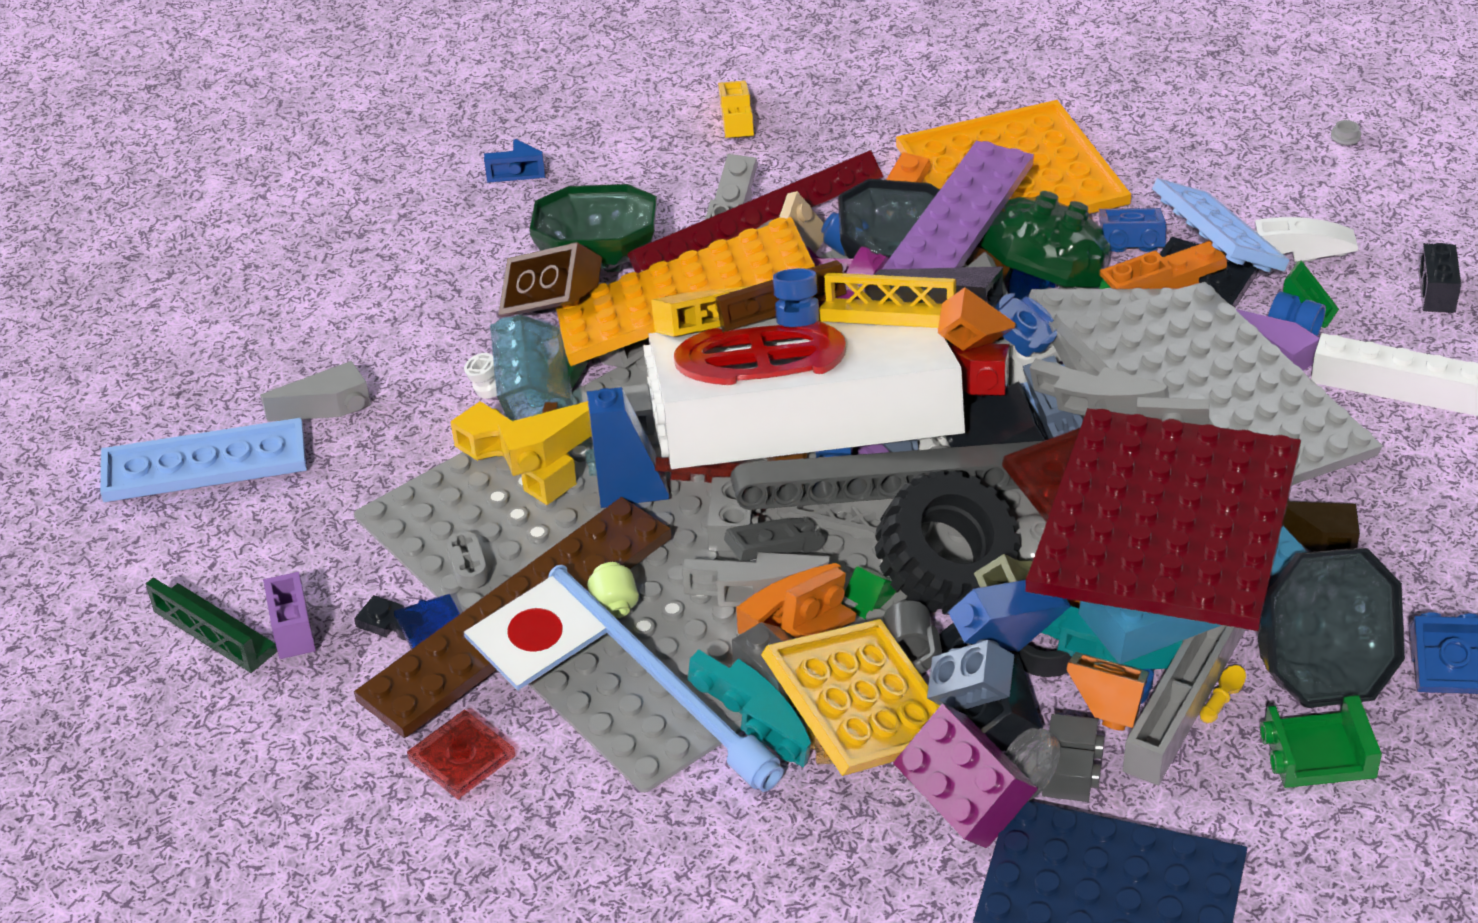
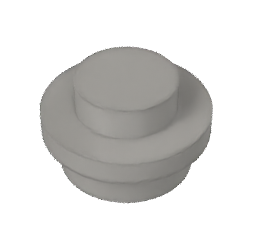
[1331,120,1361,145]

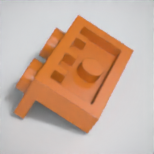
[781,567,856,638]

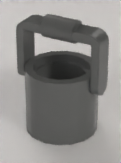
[883,601,942,675]

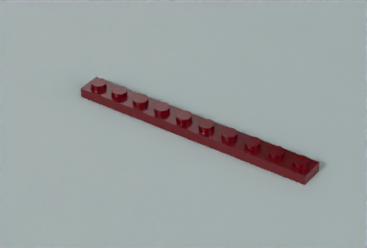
[627,150,884,273]

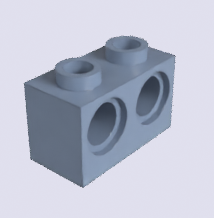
[927,640,1014,711]

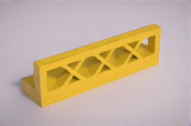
[819,273,956,328]

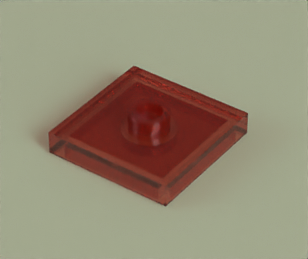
[407,709,516,800]

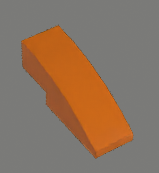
[736,563,842,634]

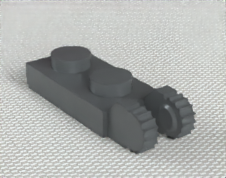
[724,517,826,561]

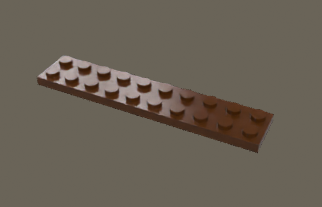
[354,497,671,739]

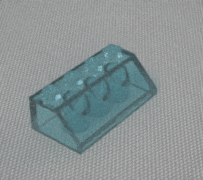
[490,314,574,421]

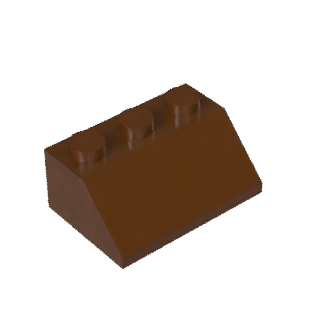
[498,242,602,318]

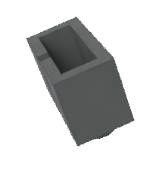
[1042,714,1104,802]

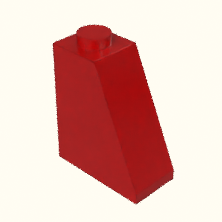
[948,343,1009,395]

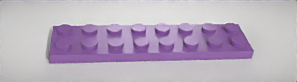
[882,140,1034,269]

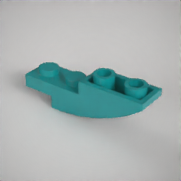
[1041,606,1184,669]
[688,649,811,768]

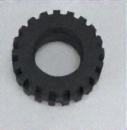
[875,470,1021,615]

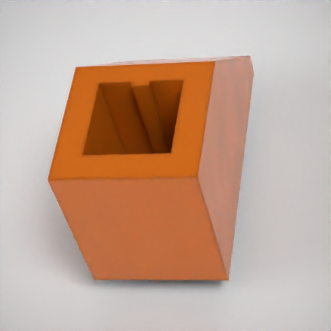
[938,288,1015,351]

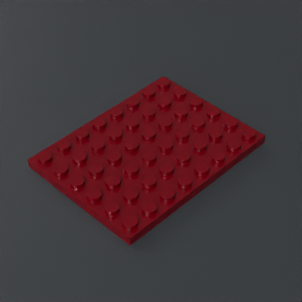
[1025,408,1301,631]

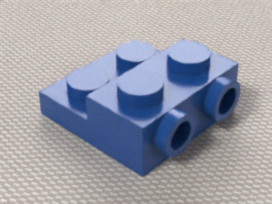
[1099,208,1166,252]
[1410,612,1478,694]

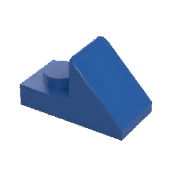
[484,139,545,183]

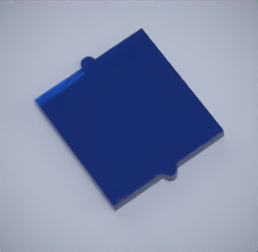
[394,594,460,649]

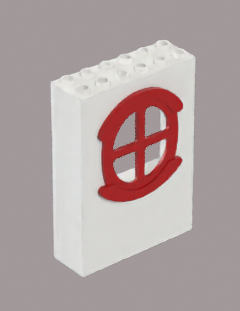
[643,318,965,469]

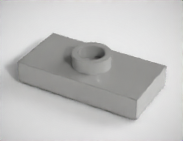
[1137,397,1210,425]

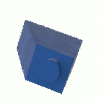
[948,580,1071,652]

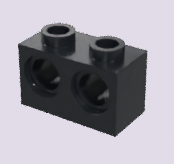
[1418,243,1461,313]

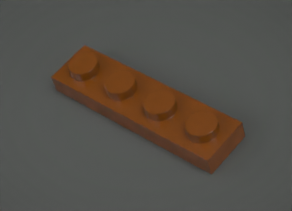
[715,260,846,331]

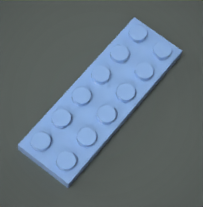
[1152,178,1289,272]
[100,418,307,502]

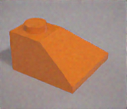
[1066,652,1150,731]

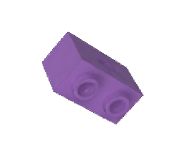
[263,572,316,659]

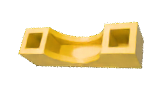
[450,401,577,505]

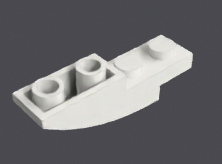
[1255,217,1358,262]

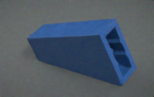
[587,387,669,508]

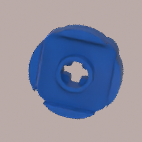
[994,293,1057,357]

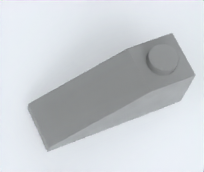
[260,361,371,422]

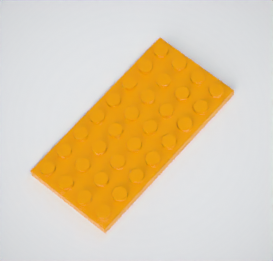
[556,217,815,366]

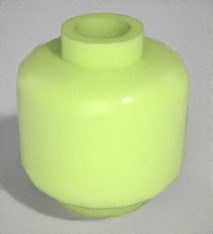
[587,562,639,618]

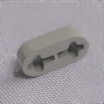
[446,531,488,589]

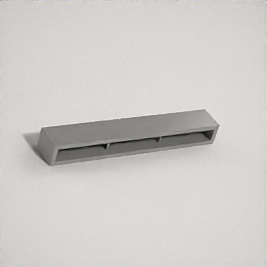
[1122,625,1246,786]

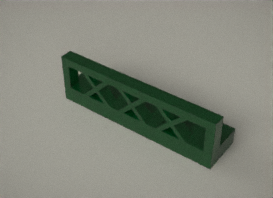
[145,577,278,673]

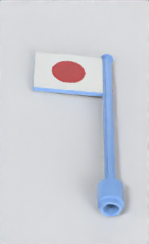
[464,565,784,792]

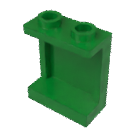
[1260,696,1382,788]

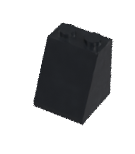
[945,381,1049,448]

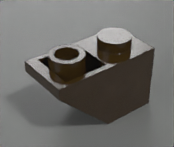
[1283,501,1360,552]

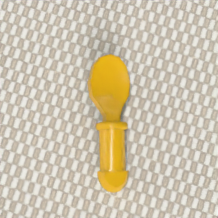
[1200,665,1246,724]

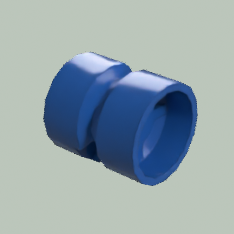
[773,268,819,327]
[1268,291,1326,336]

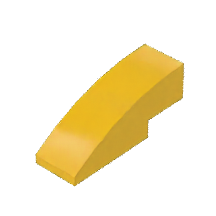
[718,80,754,138]

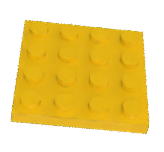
[761,619,940,776]

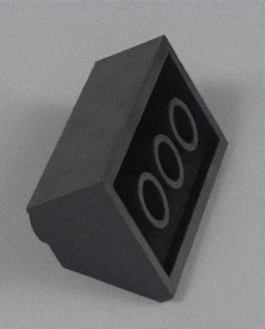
[939,623,1043,752]

